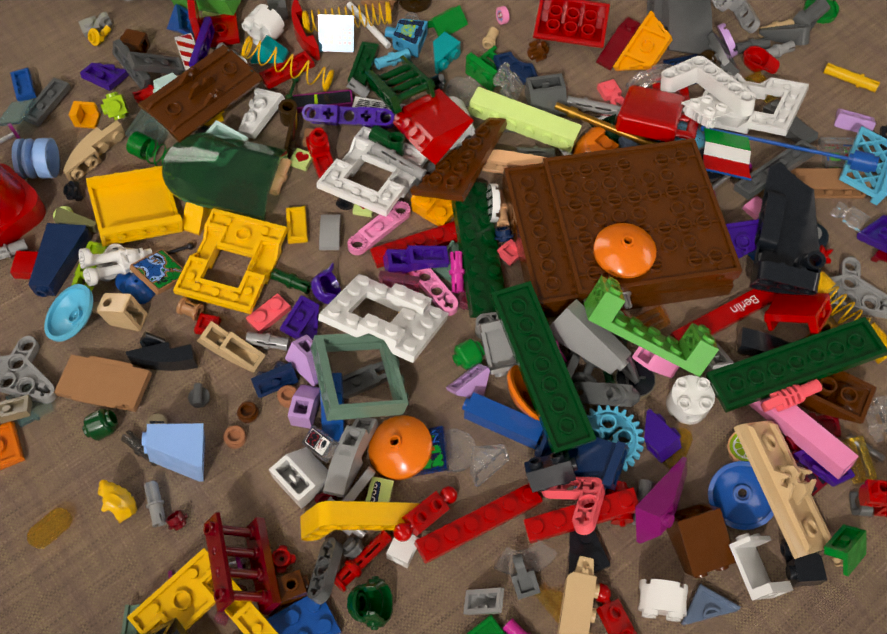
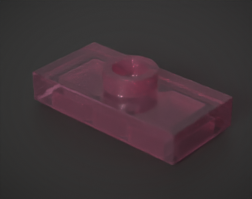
[379,270,420,293]

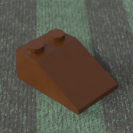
[798,371,877,424]

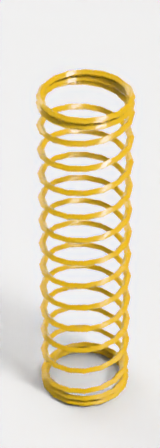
[302,1,392,33]

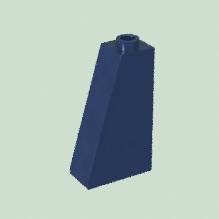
[28,223,92,297]

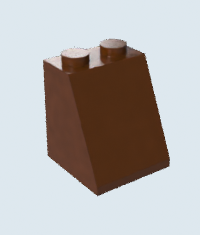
[666,503,736,578]

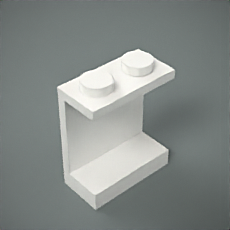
[729,533,793,600]

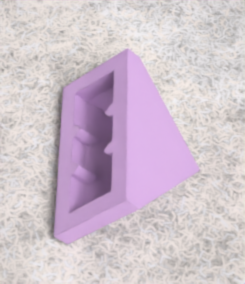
[446,364,490,398]

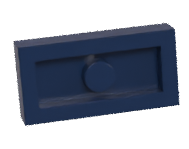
[251,361,299,398]

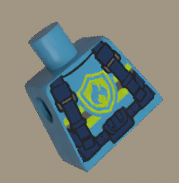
[385,19,428,58]

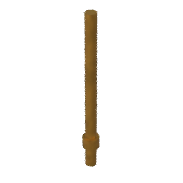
[554,102,657,145]

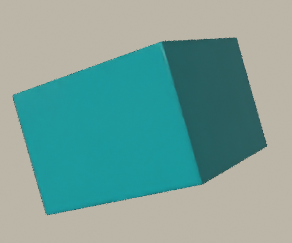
[250,35,289,64]

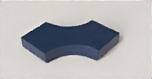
[493,52,538,86]

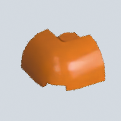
[573,126,619,154]

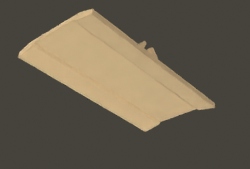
[734,420,832,559]

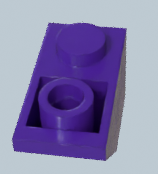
[644,409,682,463]

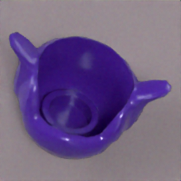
[311,262,341,304]

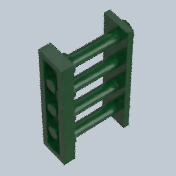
[365,55,435,114]

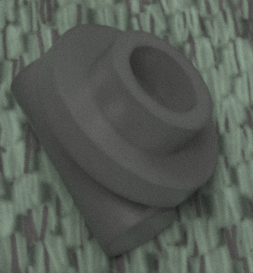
[188,383,210,408]

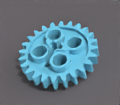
[586,405,644,472]

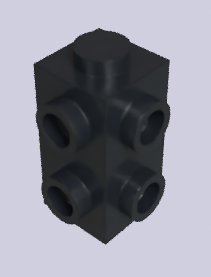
[524,450,578,493]

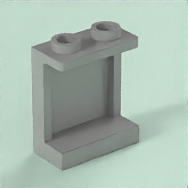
[478,319,517,377]

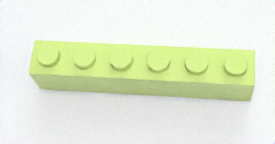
[469,87,582,153]

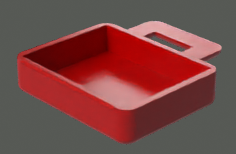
[615,85,699,142]

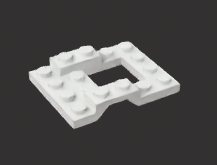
[702,68,809,136]
[317,126,428,217]
[318,274,449,363]

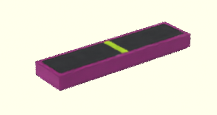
[284,90,353,113]

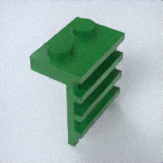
[465,46,509,91]

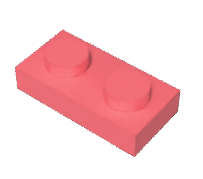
[246,293,292,334]

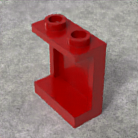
[764,293,832,334]

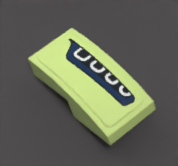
[366,476,394,502]

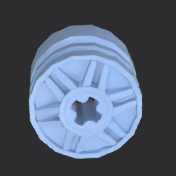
[12,138,60,179]

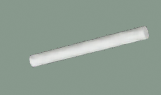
[346,2,391,49]

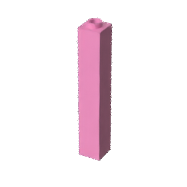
[749,397,859,480]

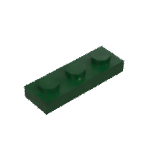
[347,41,379,87]

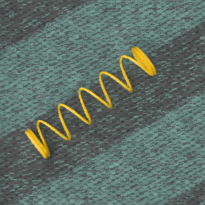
[241,36,334,92]

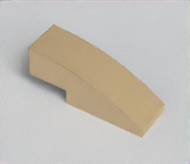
[197,321,265,373]

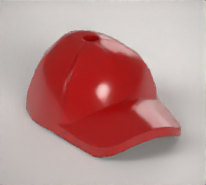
[743,46,780,74]

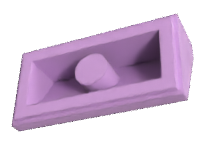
[834,108,876,133]

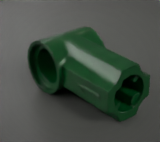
[369,125,405,158]

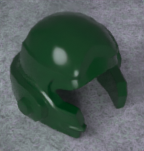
[347,576,393,630]

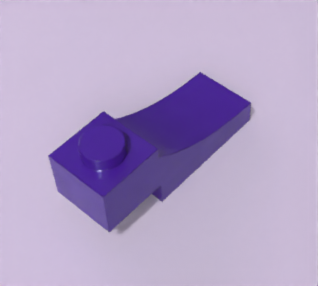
[383,246,450,275]

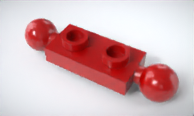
[393,486,458,542]
[594,583,637,634]

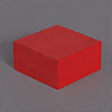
[10,251,38,279]

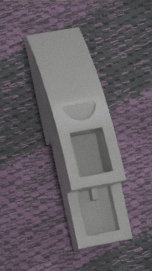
[323,418,378,498]

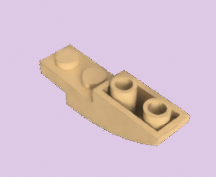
[63,120,126,182]

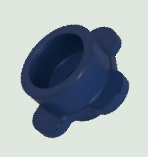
[495,227,514,242]

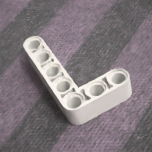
[660,56,756,117]

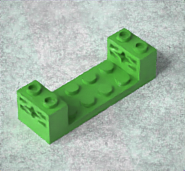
[584,276,719,377]

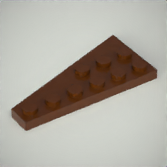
[410,117,507,202]

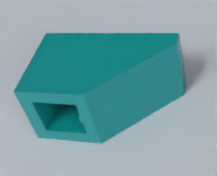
[433,32,461,75]

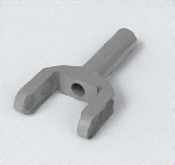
[712,0,760,33]

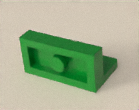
[428,5,468,37]
[824,524,867,577]

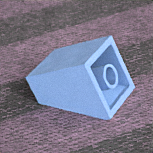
[142,423,205,482]

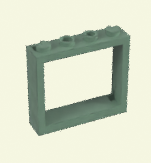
[311,333,409,421]

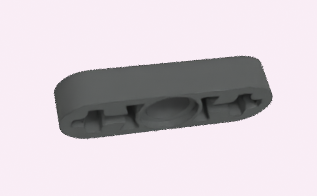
[307,537,343,604]

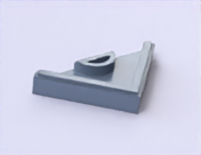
[681,584,740,625]

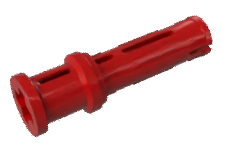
[334,530,392,592]

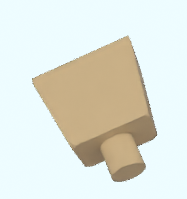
[92,293,148,332]

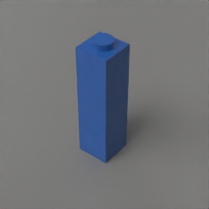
[462,392,543,450]

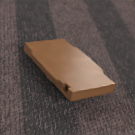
[54,355,152,412]

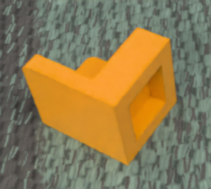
[69,101,101,129]

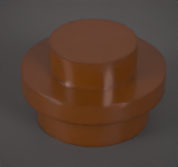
[237,402,259,423]

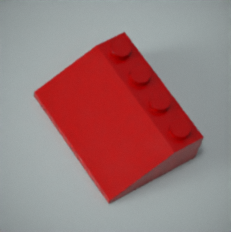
[533,0,610,48]
[393,89,474,165]

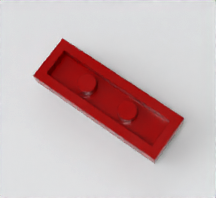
[259,51,315,90]

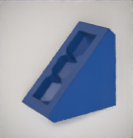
[167,4,194,37]

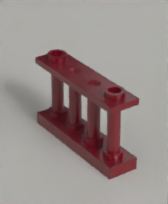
[203,512,281,615]

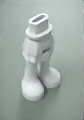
[79,247,152,286]

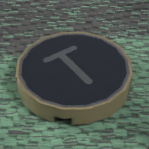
[614,359,657,400]

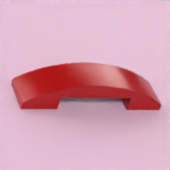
[291,0,321,61]

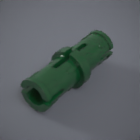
[270,268,311,294]

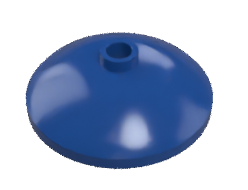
[708,461,774,530]

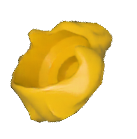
[98,479,137,523]

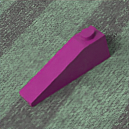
[635,457,687,544]

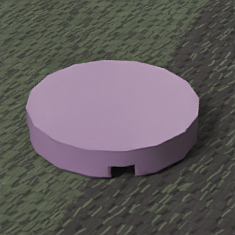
[717,23,738,58]

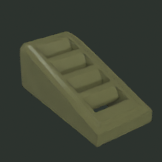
[54,207,99,233]

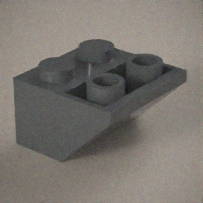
[524,73,568,117]

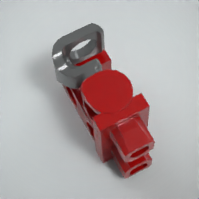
[849,479,887,517]

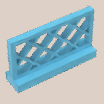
[838,126,887,205]

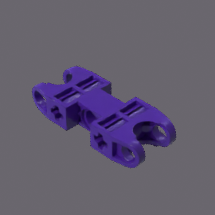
[302,104,395,128]

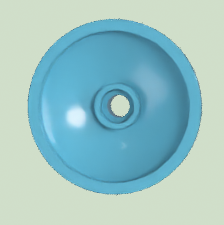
[44,284,94,342]

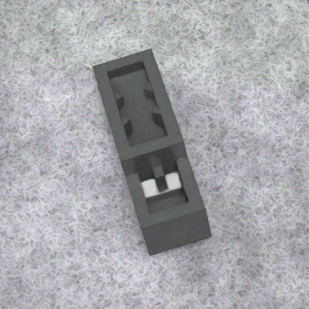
[763,99,818,144]

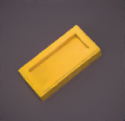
[286,206,308,244]

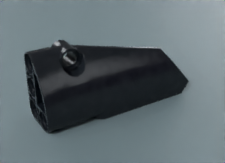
[750,162,826,295]

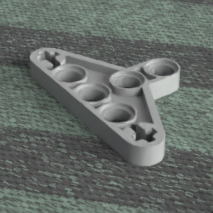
[828,257,887,319]
[0,336,57,404]

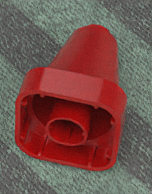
[0,163,46,247]

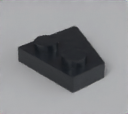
[568,530,611,575]

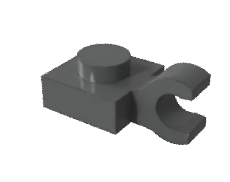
[511,553,541,600]

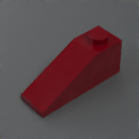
[596,17,641,71]

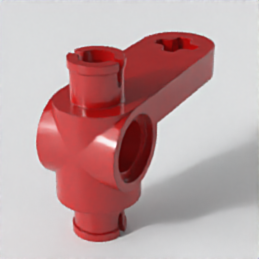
[306,127,333,179]

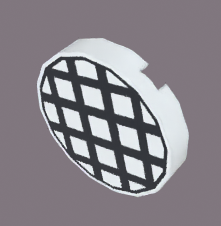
[486,183,501,222]

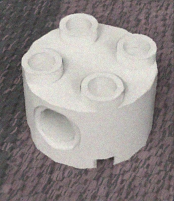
[242,4,285,45]
[666,375,715,425]
[638,579,688,622]

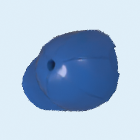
[115,272,156,304]

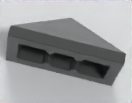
[267,0,289,20]

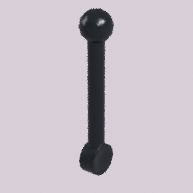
[166,242,194,255]

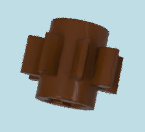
[527,39,549,63]

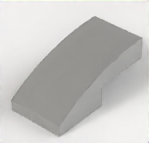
[319,214,341,250]

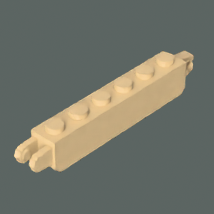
[557,556,600,634]

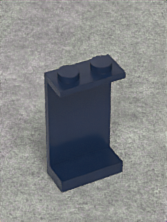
[534,430,630,491]

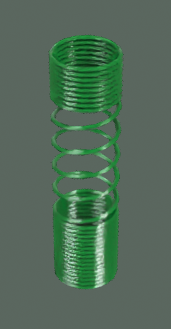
[126,131,218,191]

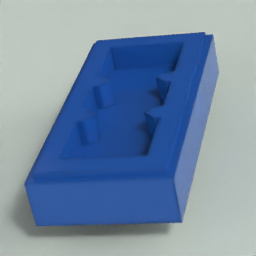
[10,68,37,102]

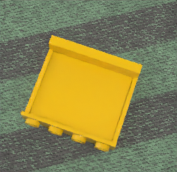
[86,165,183,247]

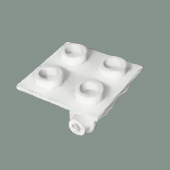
[681,95,734,129]

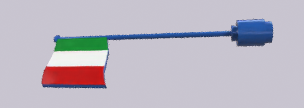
[700,125,880,181]

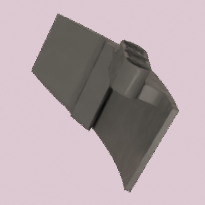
[646,0,713,55]

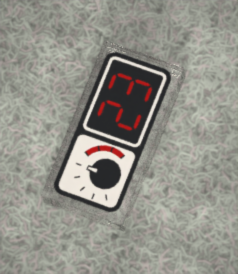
[302,424,339,463]

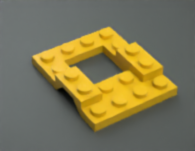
[173,208,288,314]
[127,548,279,634]

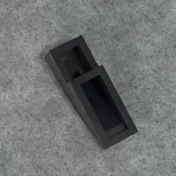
[736,327,789,356]
[126,342,198,371]

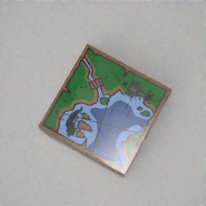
[130,249,183,295]

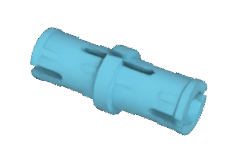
[374,48,411,70]

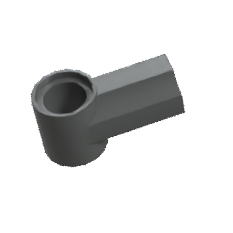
[793,0,830,30]

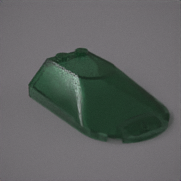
[162,133,288,221]

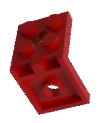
[187,0,240,48]

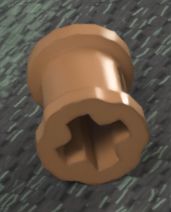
[176,297,204,321]

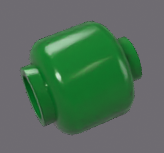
[452,339,485,370]

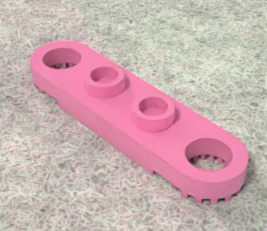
[347,201,411,255]

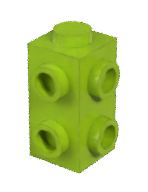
[100,92,129,120]

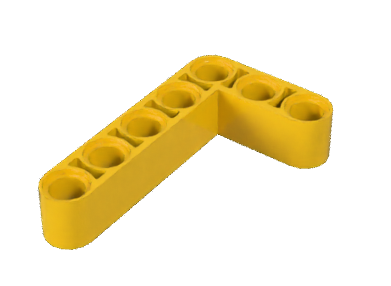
[300,501,420,541]

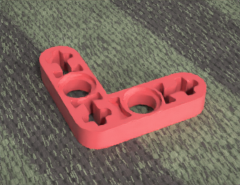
[541,477,605,535]

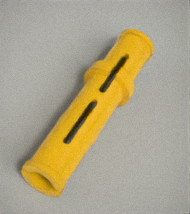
[823,62,880,93]

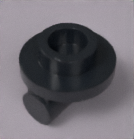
[430,74,447,90]
[63,181,83,201]
[140,331,165,348]

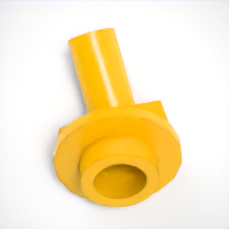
[88,25,112,46]

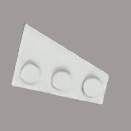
[238,87,285,139]

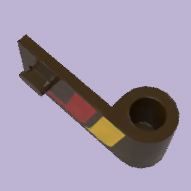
[278,99,299,159]

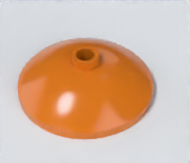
[593,223,657,278]
[507,365,540,421]
[368,415,433,480]

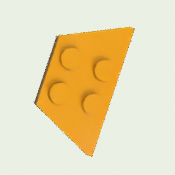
[613,11,673,71]

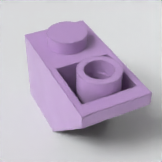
[285,334,318,387]
[288,385,320,429]

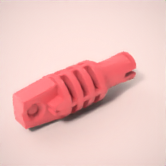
[760,379,822,412]

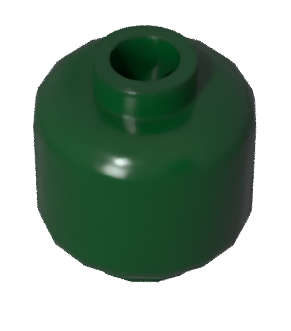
[82,408,118,441]

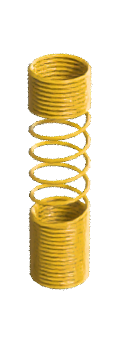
[817,271,887,364]

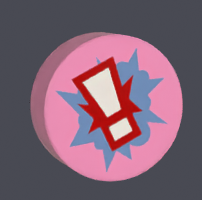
[496,6,509,25]

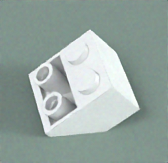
[269,447,328,509]

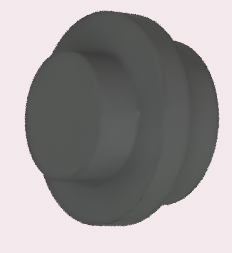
[342,537,364,559]

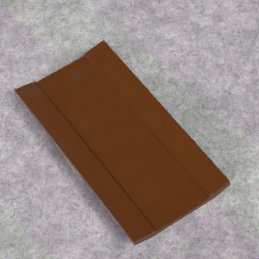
[138,45,263,143]

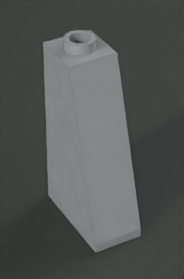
[550,299,632,375]

